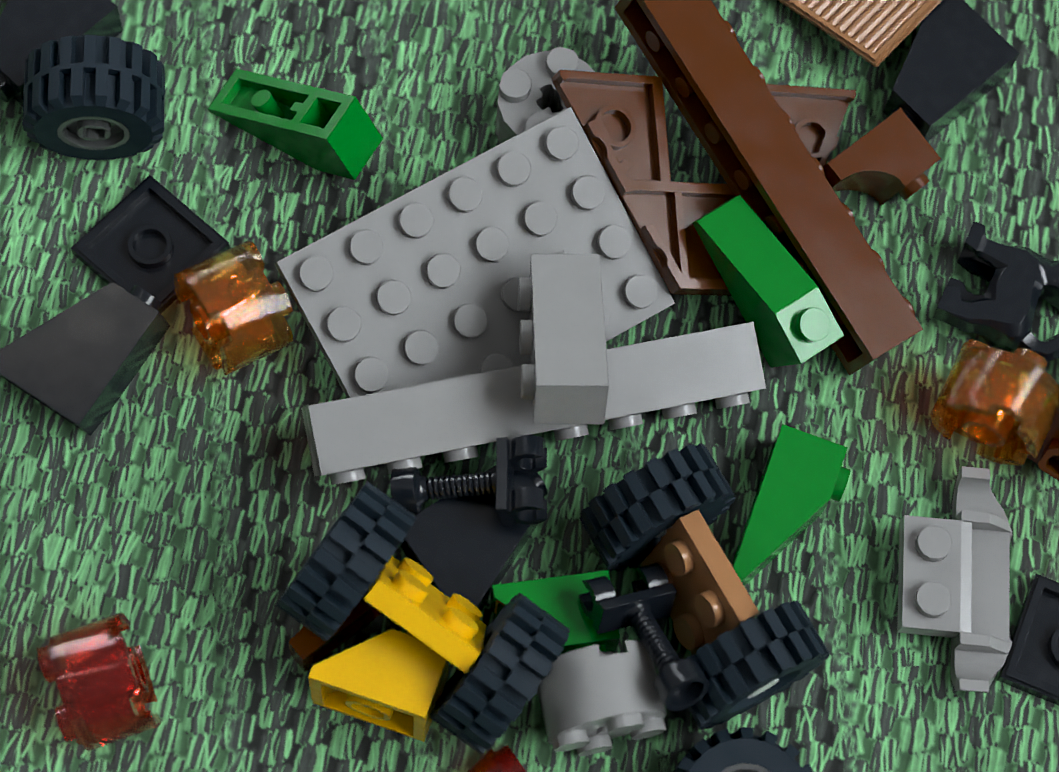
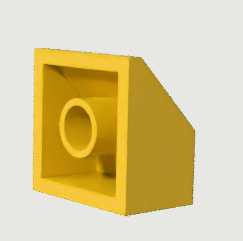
[308,629,449,742]

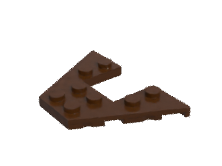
[552,70,856,296]

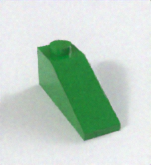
[208,68,383,180]
[692,195,844,368]
[732,424,851,586]

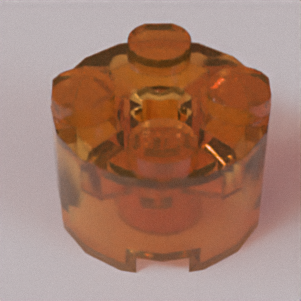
[174,240,294,375]
[930,340,1059,466]

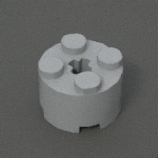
[495,47,595,144]
[537,640,666,756]

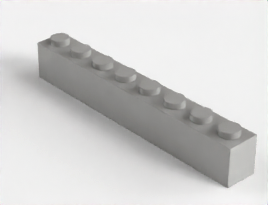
[301,322,766,485]

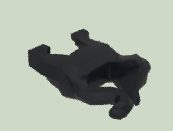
[933,222,1059,362]

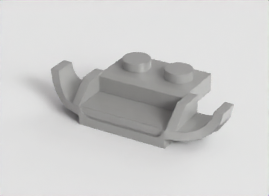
[897,466,1013,693]

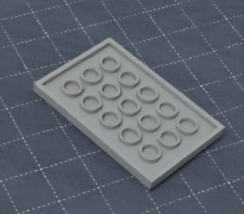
[274,107,675,464]

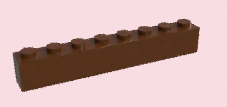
[614,0,923,376]

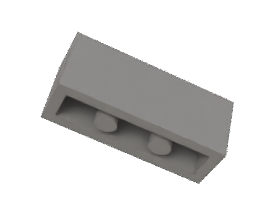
[518,254,609,425]

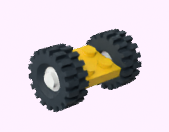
[276,481,570,754]

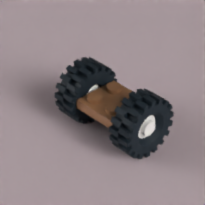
[579,444,830,730]

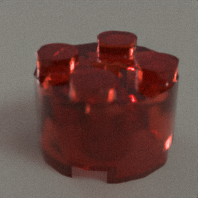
[37,612,161,751]

